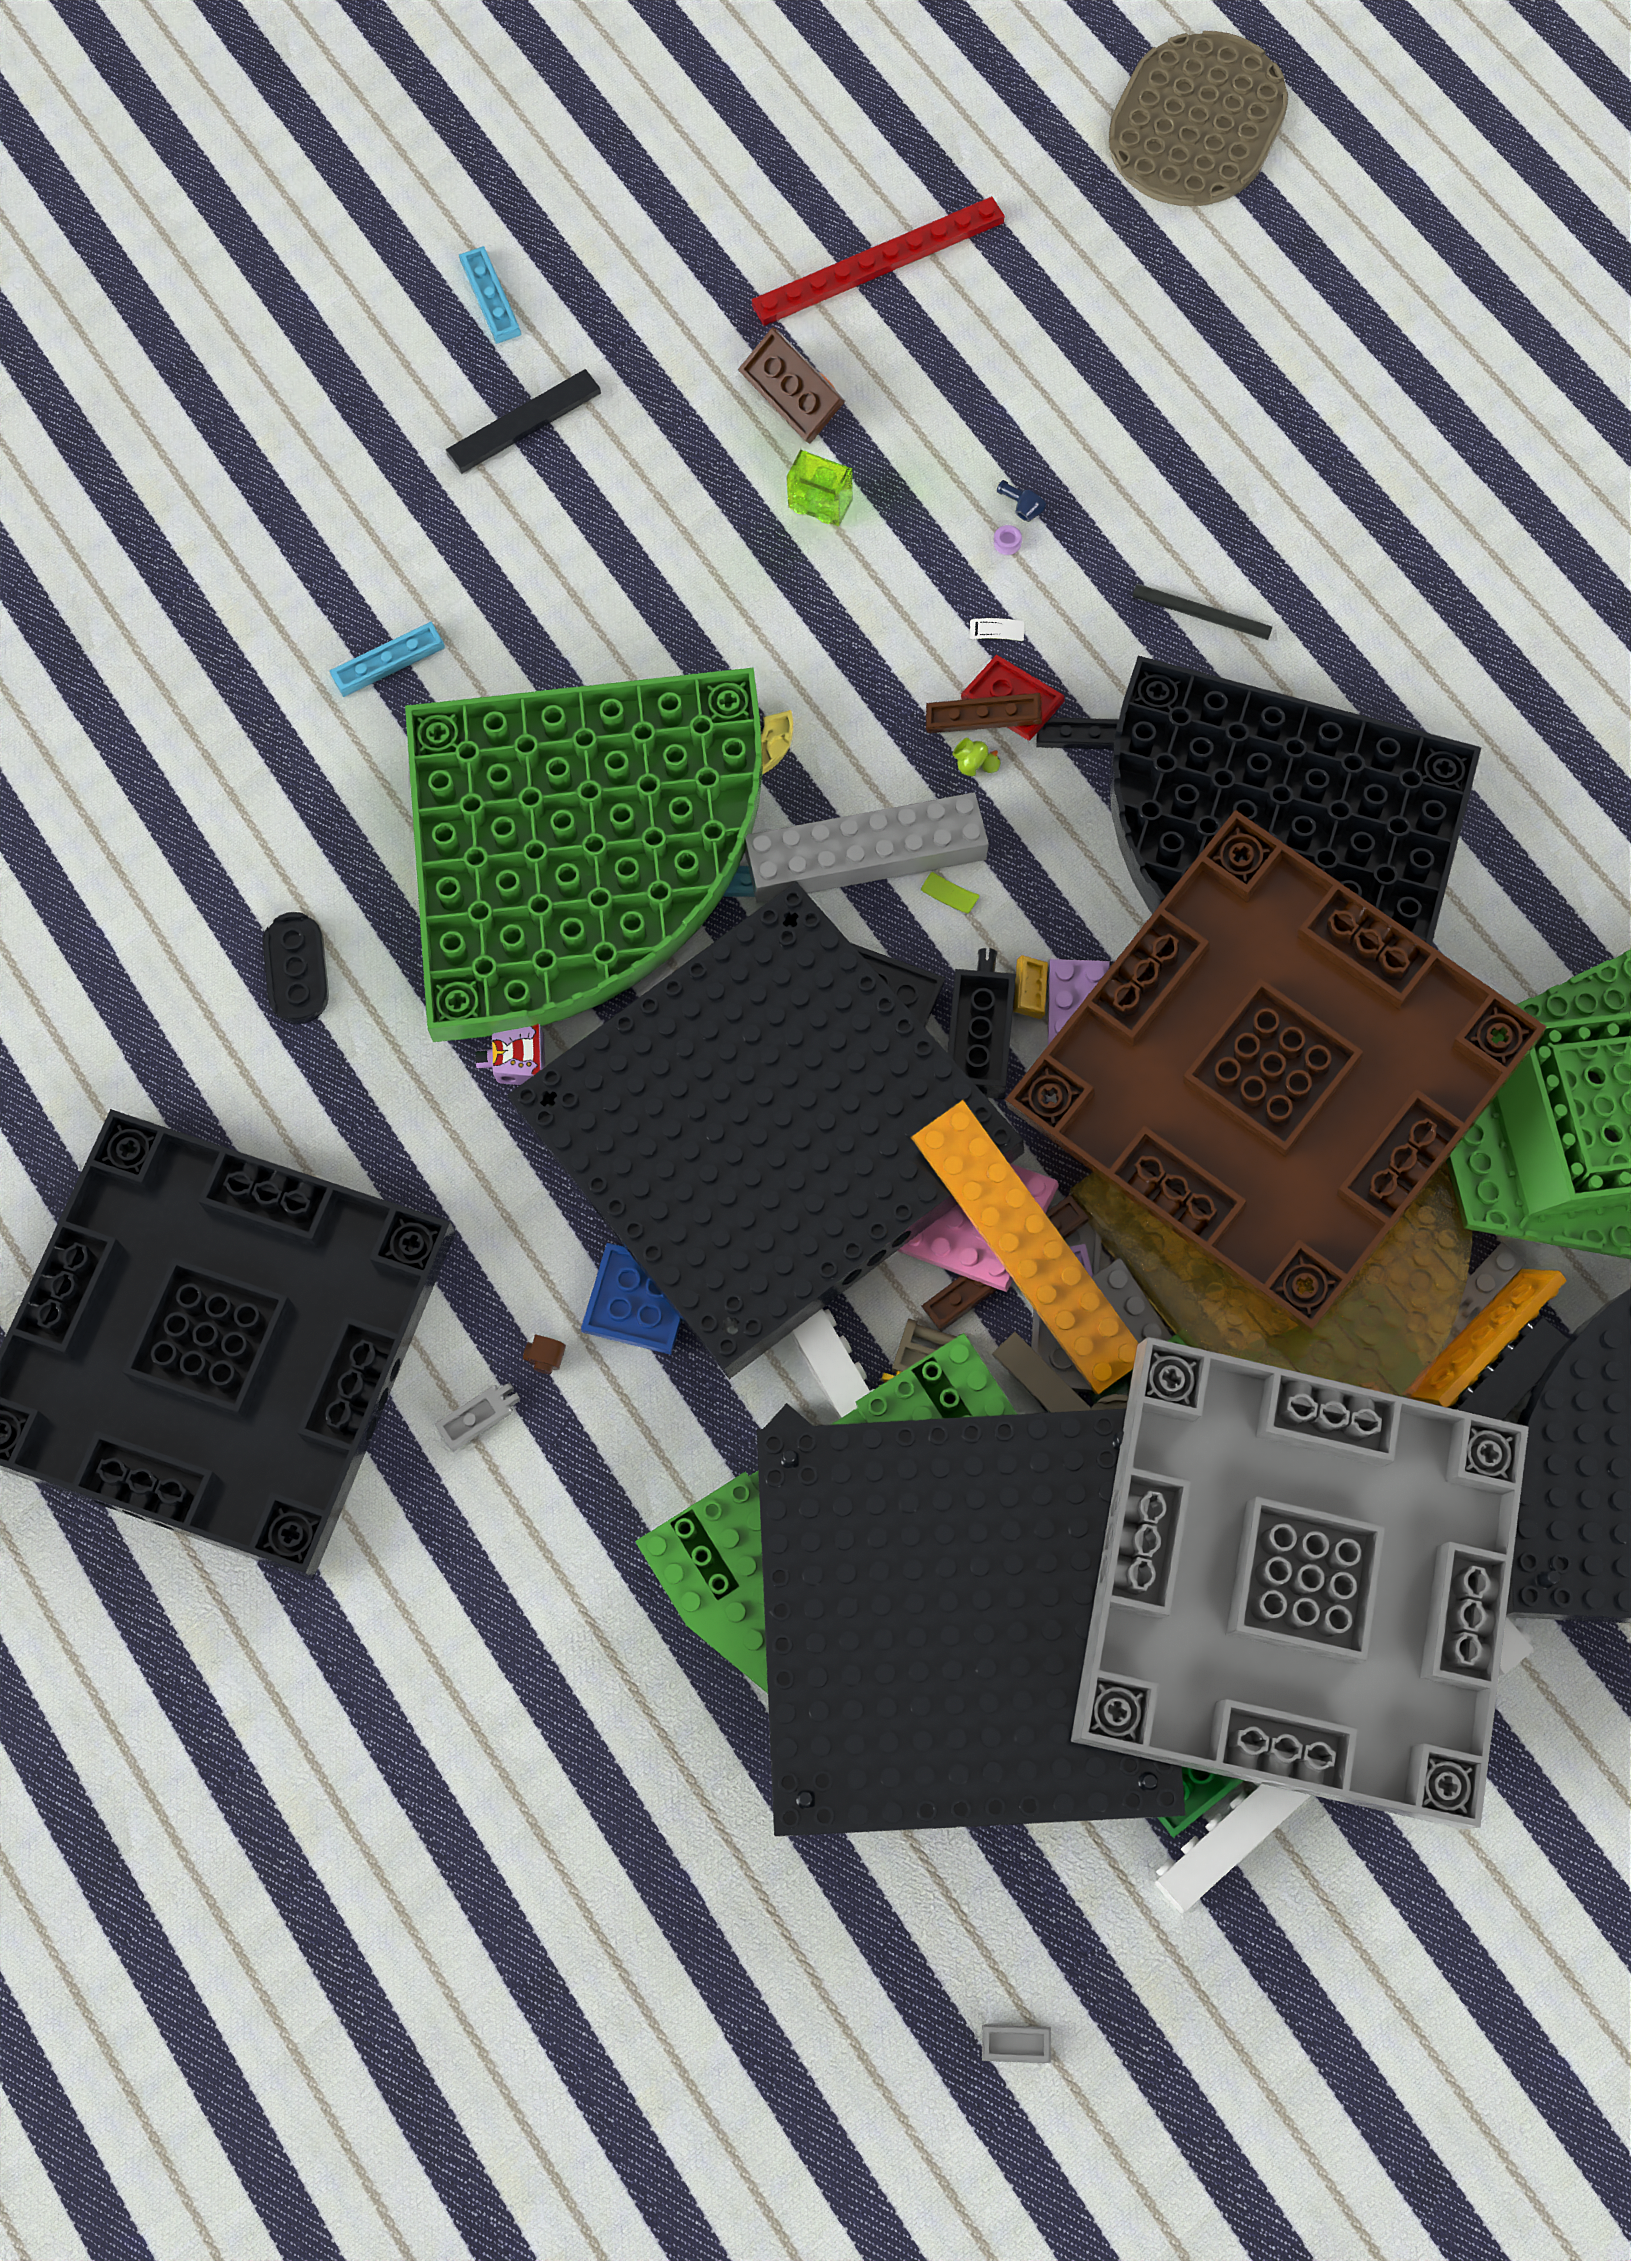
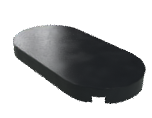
[263,912,329,1024]

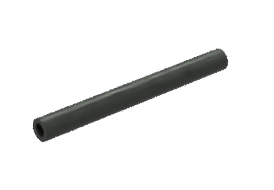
[1132,584,1273,640]

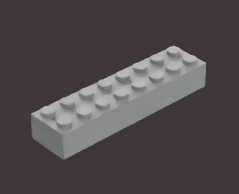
[745,792,989,903]

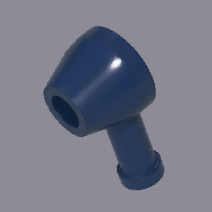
[997,480,1047,522]

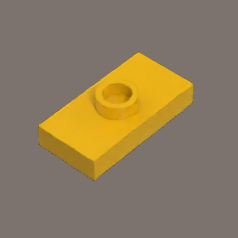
[1013,955,1048,1019]

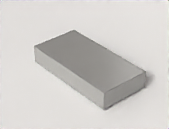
[982,2025,1051,2063]

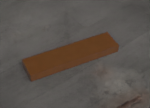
[926,693,1042,734]

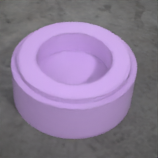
[993,525,1022,555]

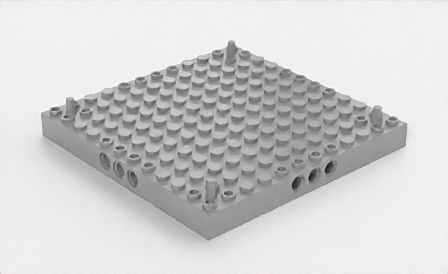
[1071,1337,1529,1829]

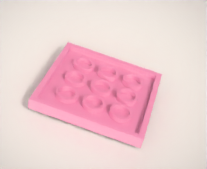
[897,1164,1059,1292]

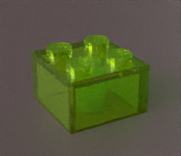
[787,449,853,526]

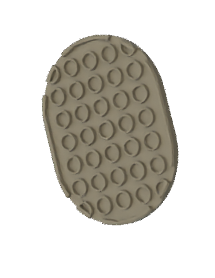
[1109,31,1288,206]

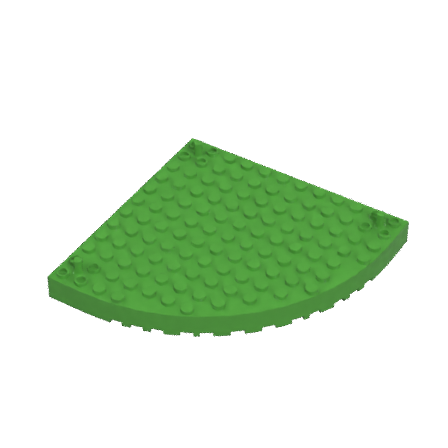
[405,667,763,1042]

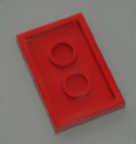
[961,654,1065,741]

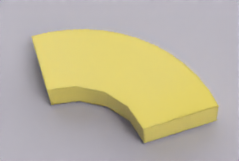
[761,710,793,774]

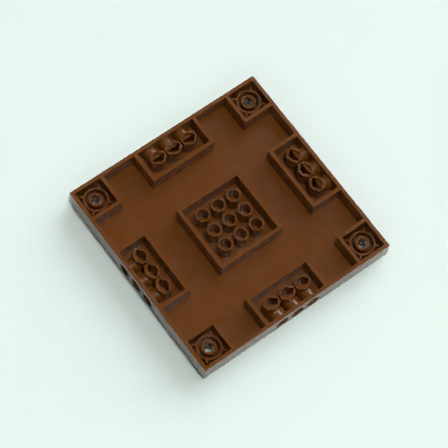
[1005,810,1547,1334]

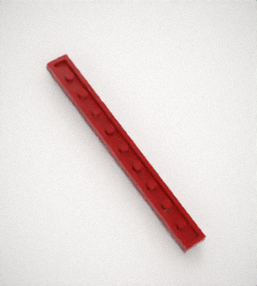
[751,196,1005,326]

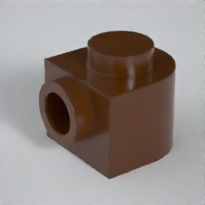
[523,1334,566,1374]

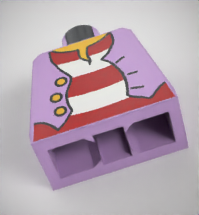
[475,1024,545,1085]

